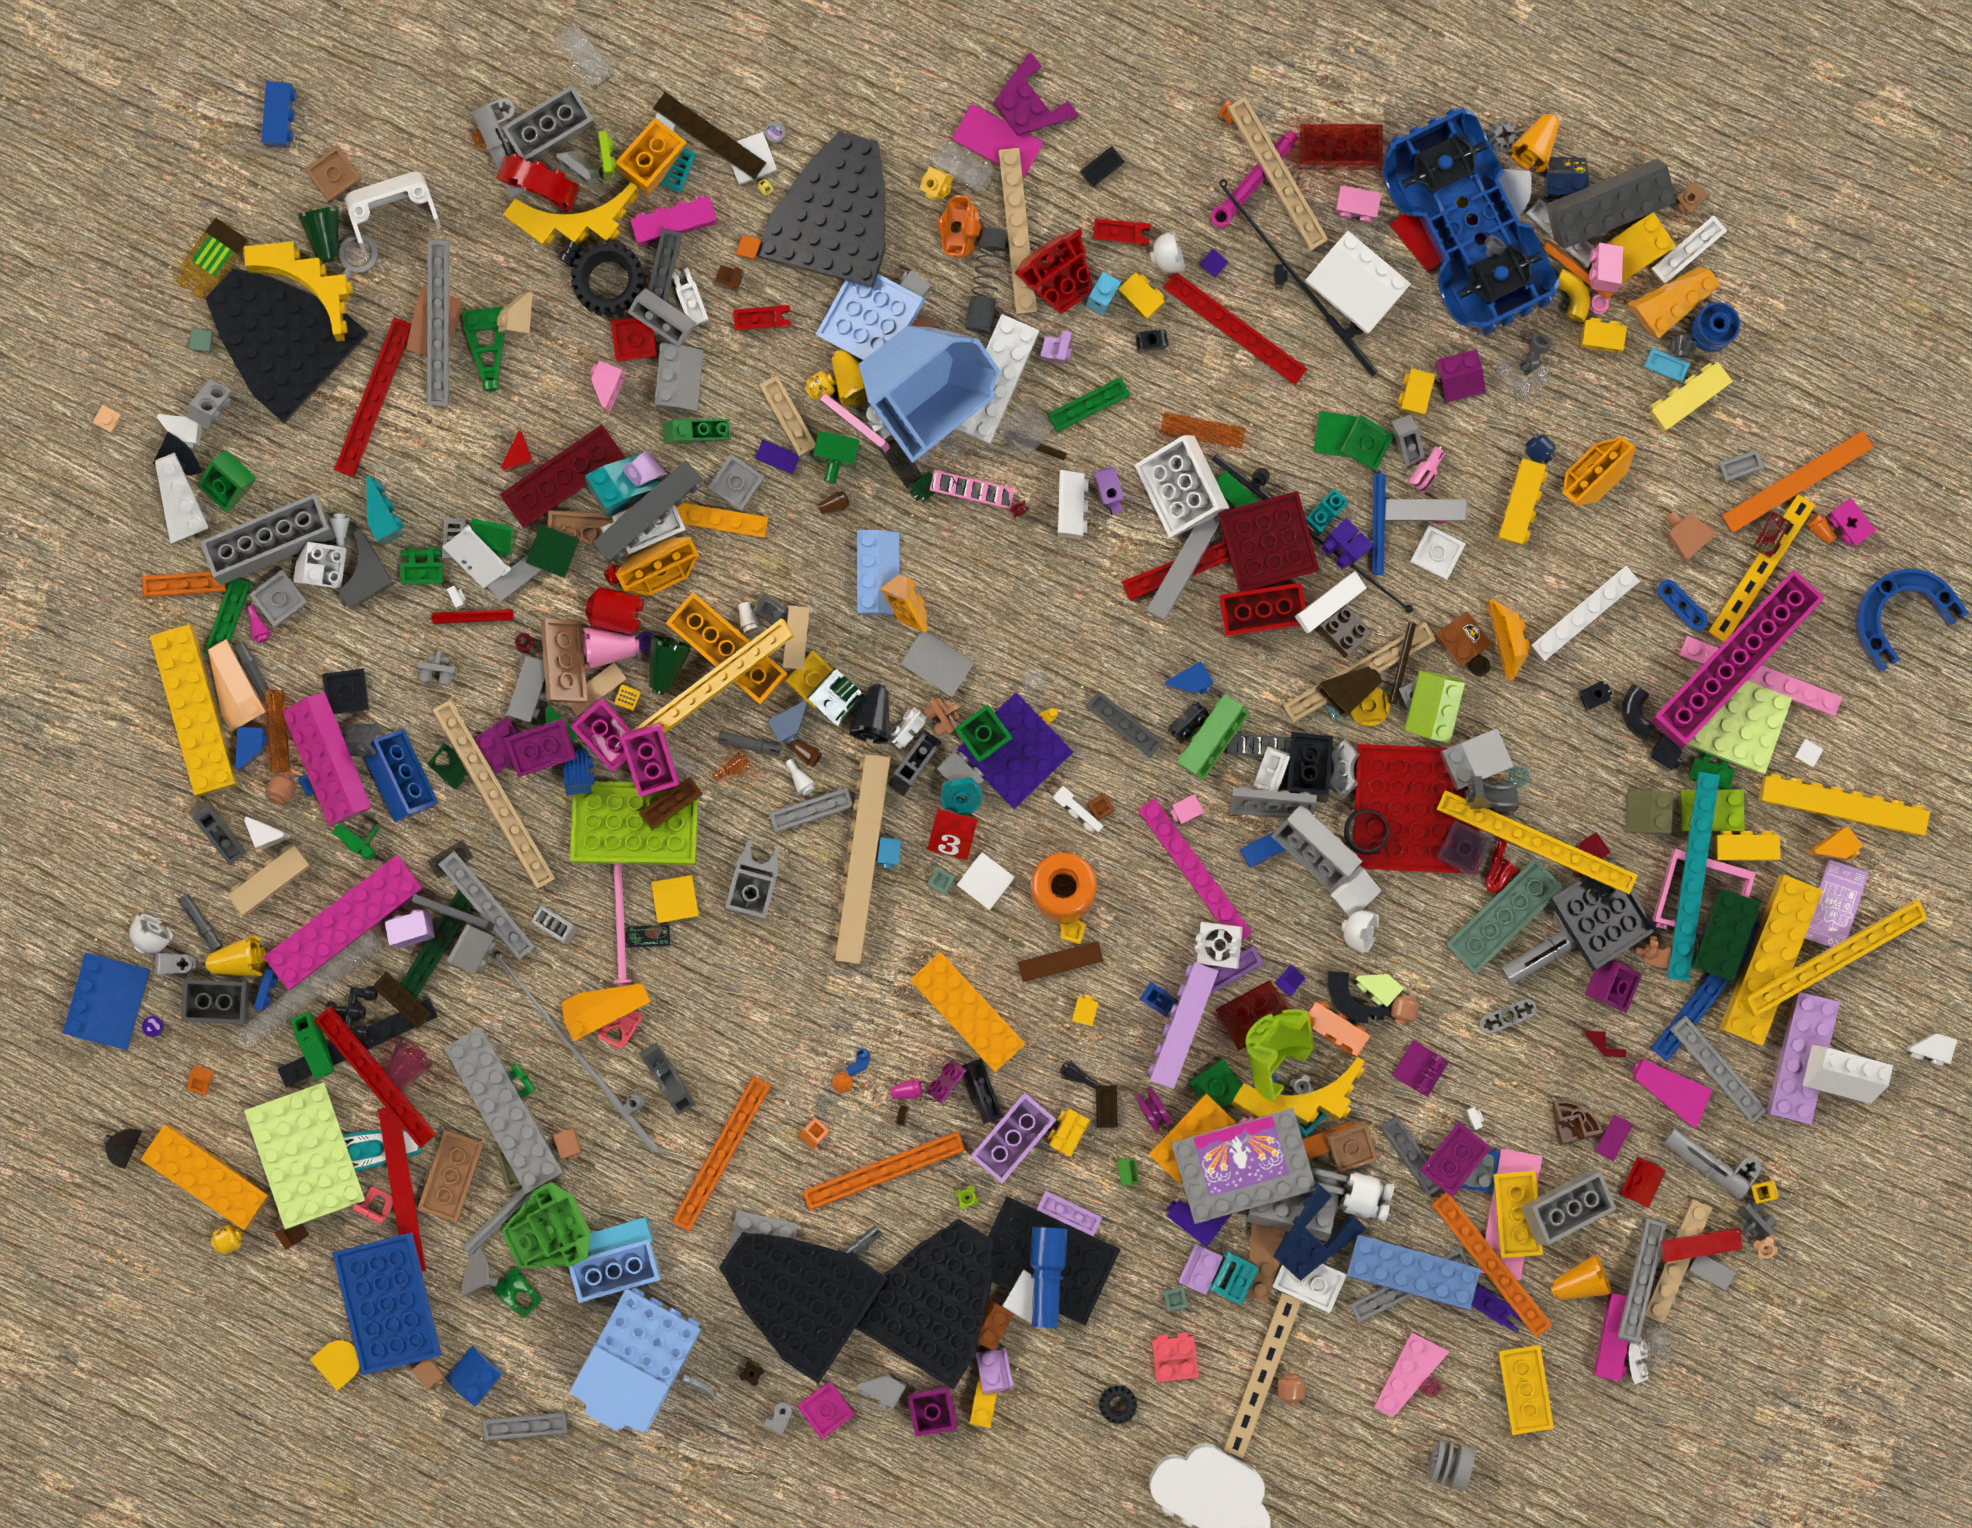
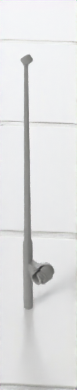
[495,953,659,1153]

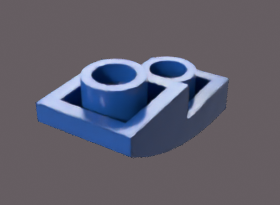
[1240,832,1286,868]

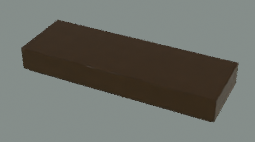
[372,971,433,1029]

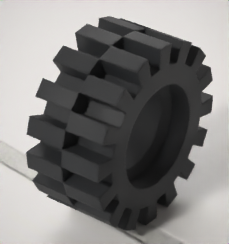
[1099,1385,1137,1424]

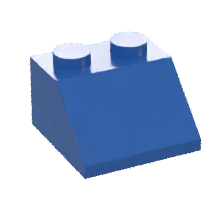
[445,1346,505,1407]

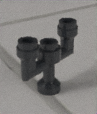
[325,986,378,1040]

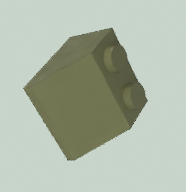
[1626,790,1673,835]

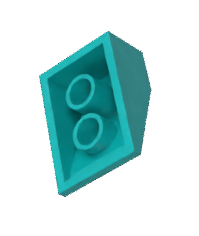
[585,455,659,518]

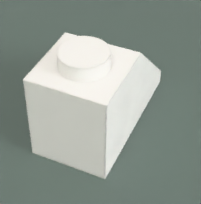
[157,414,202,448]

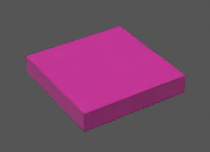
[797,1380,855,1440]

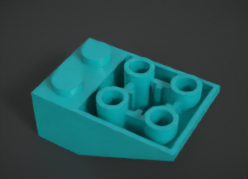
[366,475,405,546]

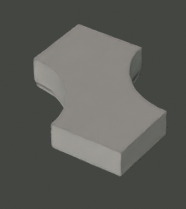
[1330,739,1360,798]

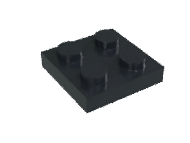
[322,668,370,715]

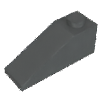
[190,798,246,865]

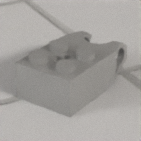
[724,841,779,921]

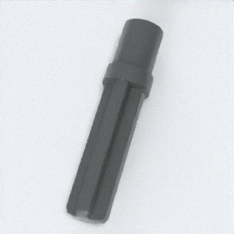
[234,642,273,701]

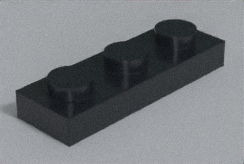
[962,1058,1003,1124]

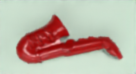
[1484,838,1519,893]

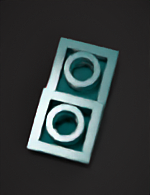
[1306,488,1349,534]

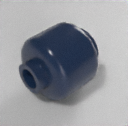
[1525,434,1556,464]

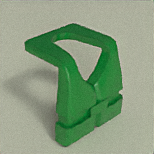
[509,1064,536,1098]
[492,1267,543,1318]

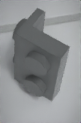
[342,723,381,756]

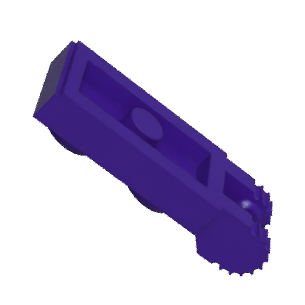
[1471,1285,1523,1333]

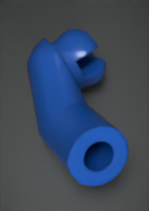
[846,1048,870,1076]

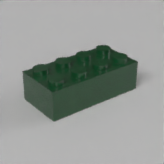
[1691,888,1761,982]

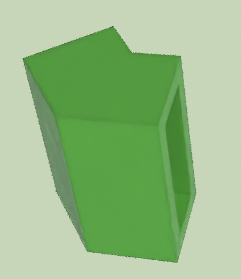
[1117,1157,1139,1186]

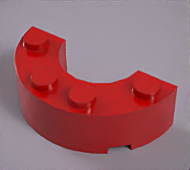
[495,153,580,213]

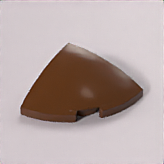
[1552,1101,1603,1145]

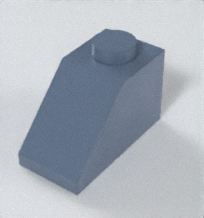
[768,701,807,745]

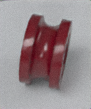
[1009,500,1030,519]
[515,633,535,652]

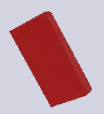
[1619,1157,1666,1208]

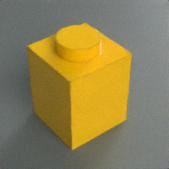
[1072,994,1098,1027]

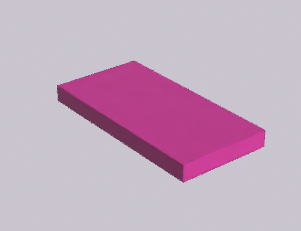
[952,103,1044,179]

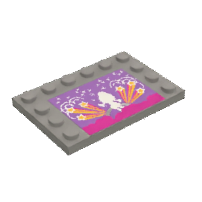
[1171,1108,1315,1224]

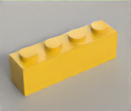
[1497,458,1548,547]

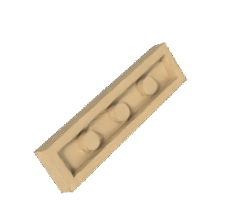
[759,376,816,457]

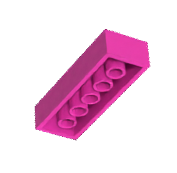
[282,693,372,826]

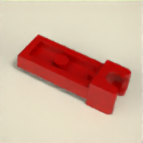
[1093,218,1151,246]
[733,305,792,331]

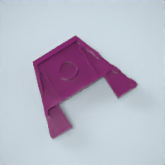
[993,52,1079,136]

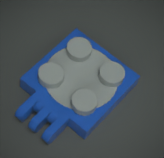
[1460,1150,1499,1193]

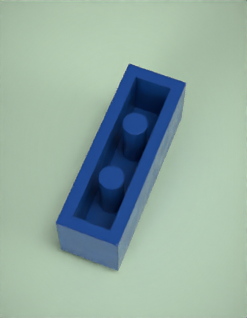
[261,81,297,148]

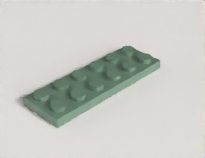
[1445,858,1564,975]

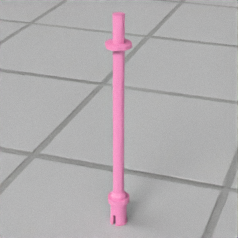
[613,864,632,987]

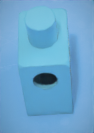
[1086,272,1123,317]

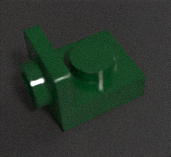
[910,471,936,503]

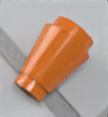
[1807,513,1837,544]

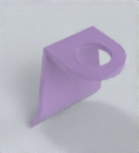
[623,450,668,487]

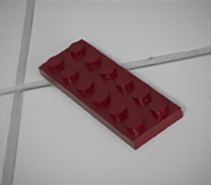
[500,424,626,529]

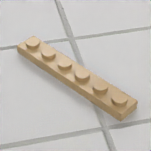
[1645,1199,1712,1324]

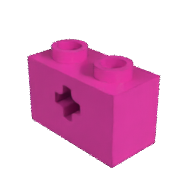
[1828,498,1876,548]

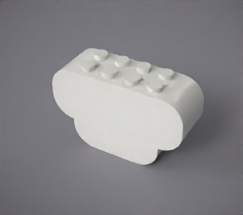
[1149,1443,1270,1528]

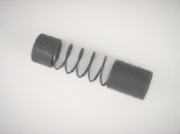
[965,227,1007,334]

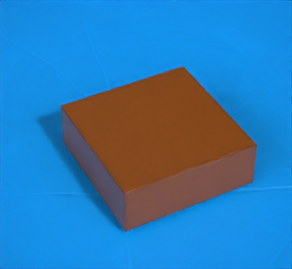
[1087,793,1115,821]

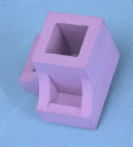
[1040,330,1072,365]

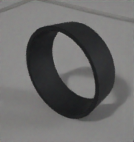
[1344,809,1389,855]

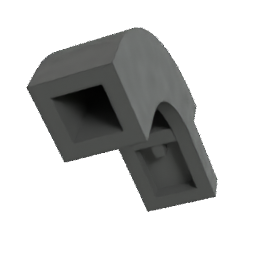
[639,1042,696,1115]

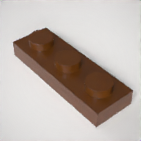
[639,777,703,831]

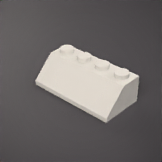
[1803,1045,1893,1104]

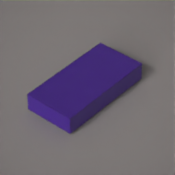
[754,439,800,475]

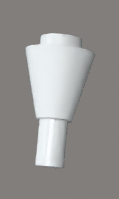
[329,514,350,547]
[785,759,816,796]

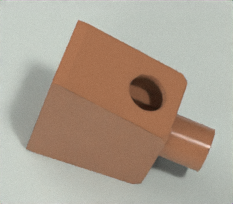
[1665,511,1716,562]

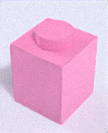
[1170,794,1204,825]

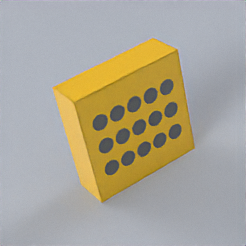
[614,684,641,711]

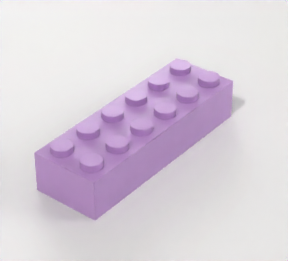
[1147,962,1218,1089]
[1766,992,1840,1124]

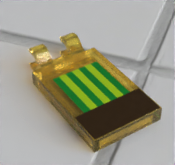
[176,217,250,299]

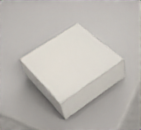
[1794,739,1824,768]

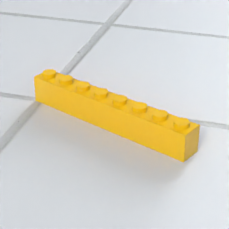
[1758,773,1930,837]

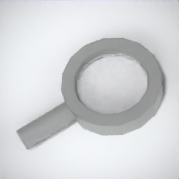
[339,234,379,280]

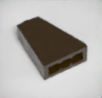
[1315,666,1383,718]

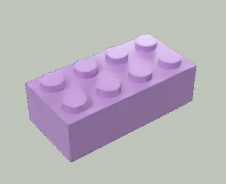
[970,1092,1056,1183]

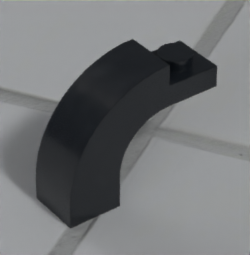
[1326,971,1390,1024]

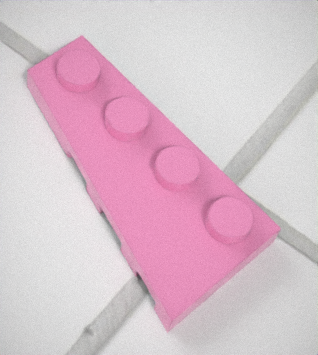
[1374,1332,1449,1417]

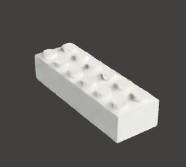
[953,314,1039,447]

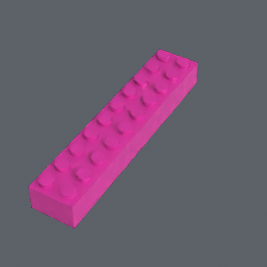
[1651,570,1825,749]

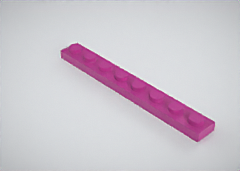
[1138,798,1252,941]

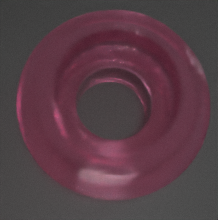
[1421,1377,1441,1398]

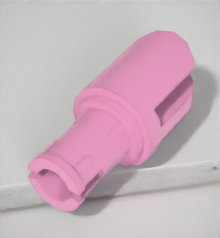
[1408,447,1446,494]

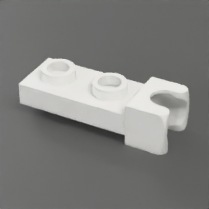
[1052,786,1103,833]

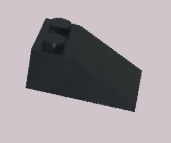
[1286,732,1333,803]

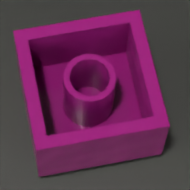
[908,1385,958,1437]

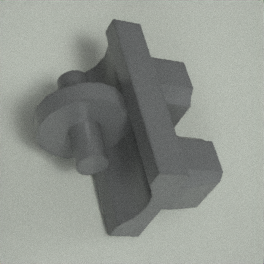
[1736,1200,1777,1239]

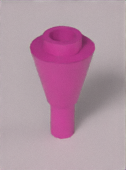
[247,605,271,643]

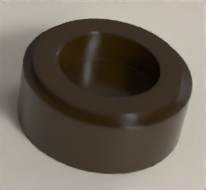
[1469,655,1491,677]
[896,1105,909,1127]

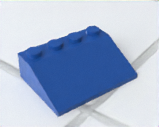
[62,953,151,1050]

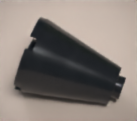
[849,684,890,744]

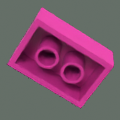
[620,722,679,797]

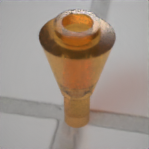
[712,752,750,781]

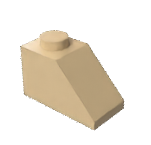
[497,292,533,336]

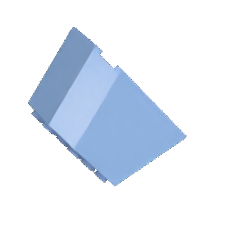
[859,326,1000,463]

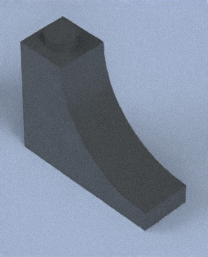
[338,529,394,610]

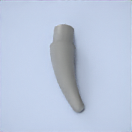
[680,1374,714,1397]

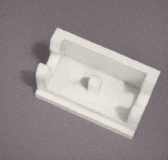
[1253,746,1290,792]

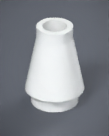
[738,602,761,634]

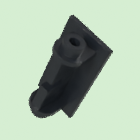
[1168,702,1209,743]

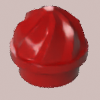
[604,565,621,585]

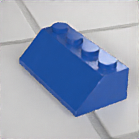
[363,729,439,823]

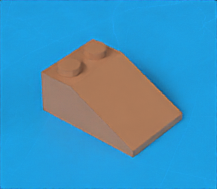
[406,288,464,356]

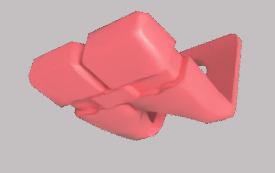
[597,1011,643,1049]
[353,1187,393,1224]

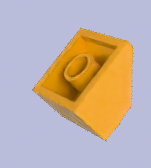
[1807,826,1863,861]

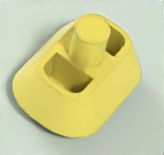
[757,179,773,196]

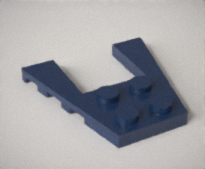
[1273,1182,1366,1281]

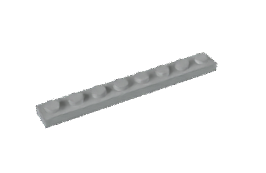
[427,239,450,406]

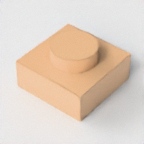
[92,405,122,433]

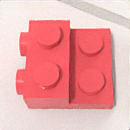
[1152,1332,1198,1382]

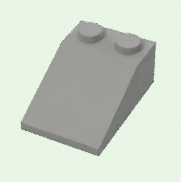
[1440,728,1514,791]
[447,924,497,974]

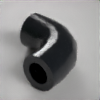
[1622,684,1655,741]

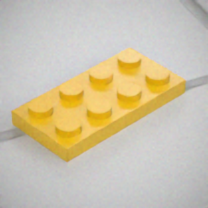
[1493,1171,1543,1258]
[1498,1344,1554,1435]

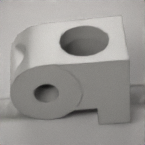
[763,1402,792,1435]

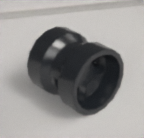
[557,239,585,268]

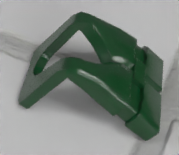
[427,743,469,790]

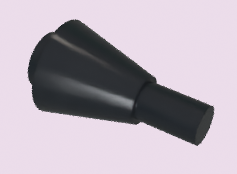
[1059,1060,1098,1089]

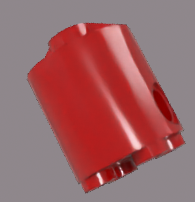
[585,587,644,636]

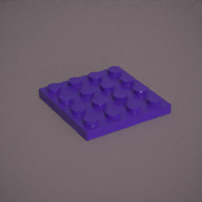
[956,692,1074,809]

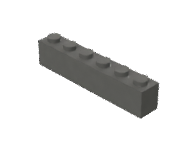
[592,460,703,563]

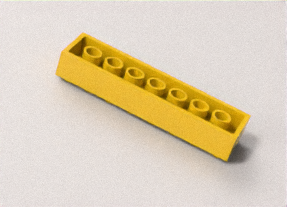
[150,624,239,797]
[1718,875,1823,1046]

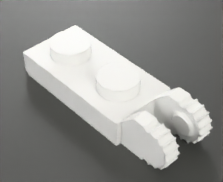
[673,268,709,326]

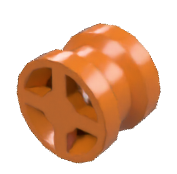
[1217,99,1234,126]

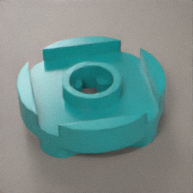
[941,777,983,815]

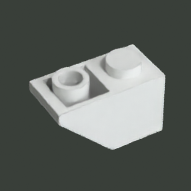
[1906,1034,1957,1067]

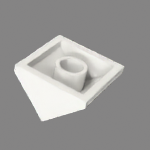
[244,817,291,850]

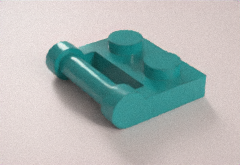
[1209,1251,1260,1305]

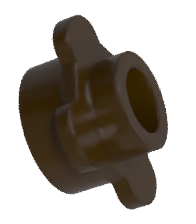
[739,1361,764,1386]

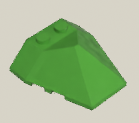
[501,1182,591,1269]

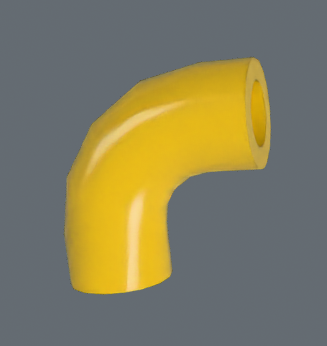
[1557,268,1591,322]

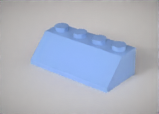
[857,530,900,615]
[569,1239,662,1303]

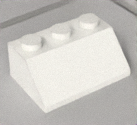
[1058,470,1088,538]

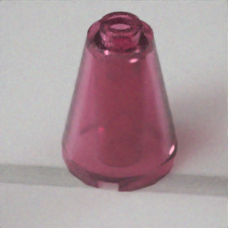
[384,1039,433,1091]

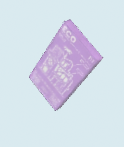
[1804,859,1869,948]

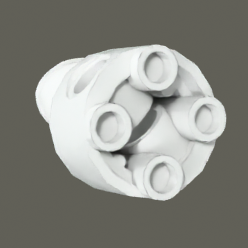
[1339,1172,1394,1223]

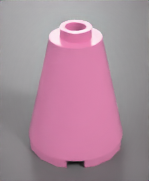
[582,628,639,669]

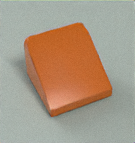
[736,235,762,261]
[186,1065,214,1096]
[798,1117,830,1149]

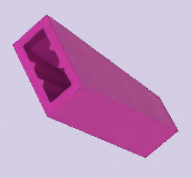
[1631,1059,1712,1128]

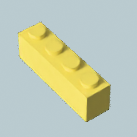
[1649,362,1733,433]

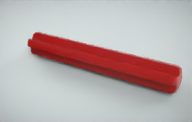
[432,609,514,624]

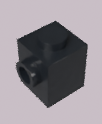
[1578,681,1612,711]

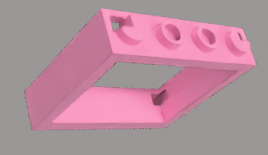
[1652,849,1756,940]

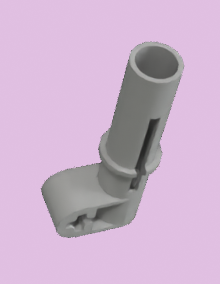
[472,98,526,198]
[1500,912,1576,985]
[1662,1127,1761,1200]

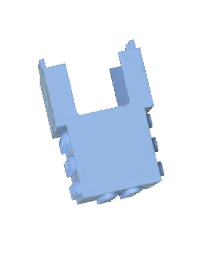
[569,1287,703,1433]

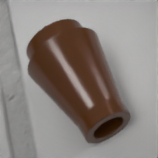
[818,491,850,515]
[790,739,822,767]

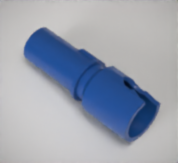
[1030,1227,1068,1328]

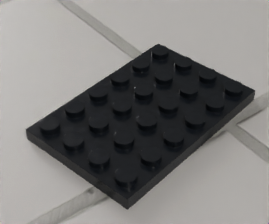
[988,1196,1121,1326]

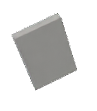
[900,632,975,698]

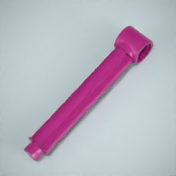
[1210,130,1298,230]

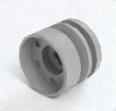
[1429,1439,1475,1491]

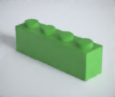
[1177,694,1250,781]

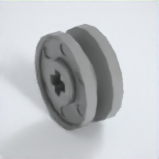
[1310,1167,1348,1195]

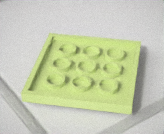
[1687,681,1792,775]

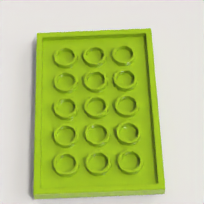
[570,781,699,865]

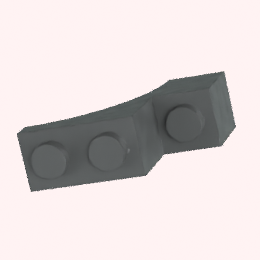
[1465,776,1519,813]

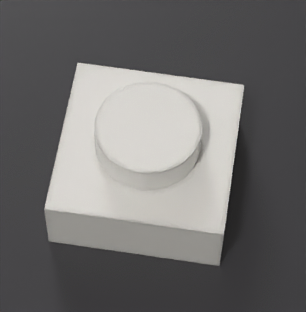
[447,586,466,610]
[1465,1107,1484,1130]

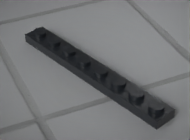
[278,998,439,1088]

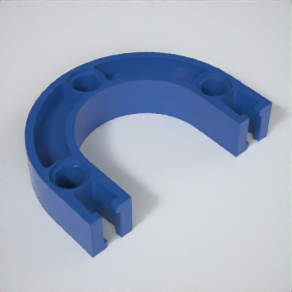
[1855,569,1969,672]

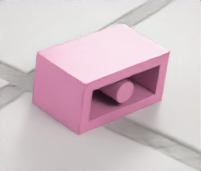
[1335,185,1382,223]
[1589,243,1623,293]

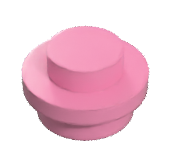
[1589,293,1609,314]

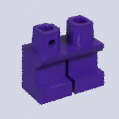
[1321,517,1374,569]

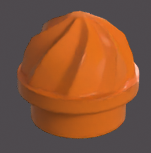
[832,1072,853,1093]

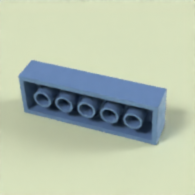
[1347,1235,1481,1311]

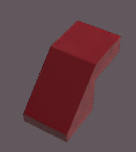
[1582,1031,1626,1058]

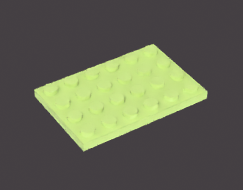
[244,1082,365,1230]

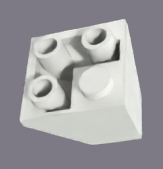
[293,542,346,589]

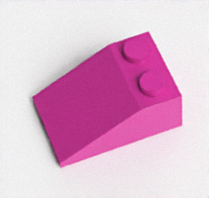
[570,696,631,772]

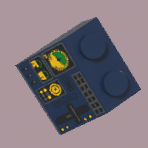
[1544,157,1589,199]

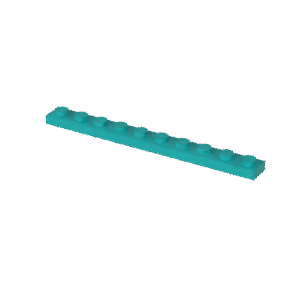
[1667,772,1720,982]

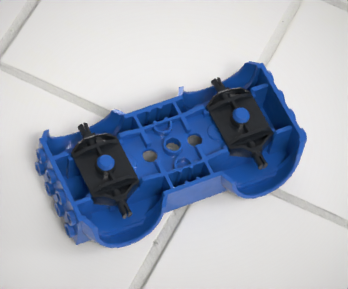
[1382,108,1560,336]

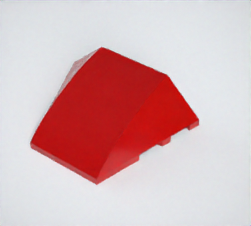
[1015,228,1093,314]

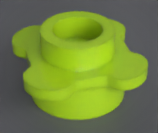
[955,1186,979,1210]

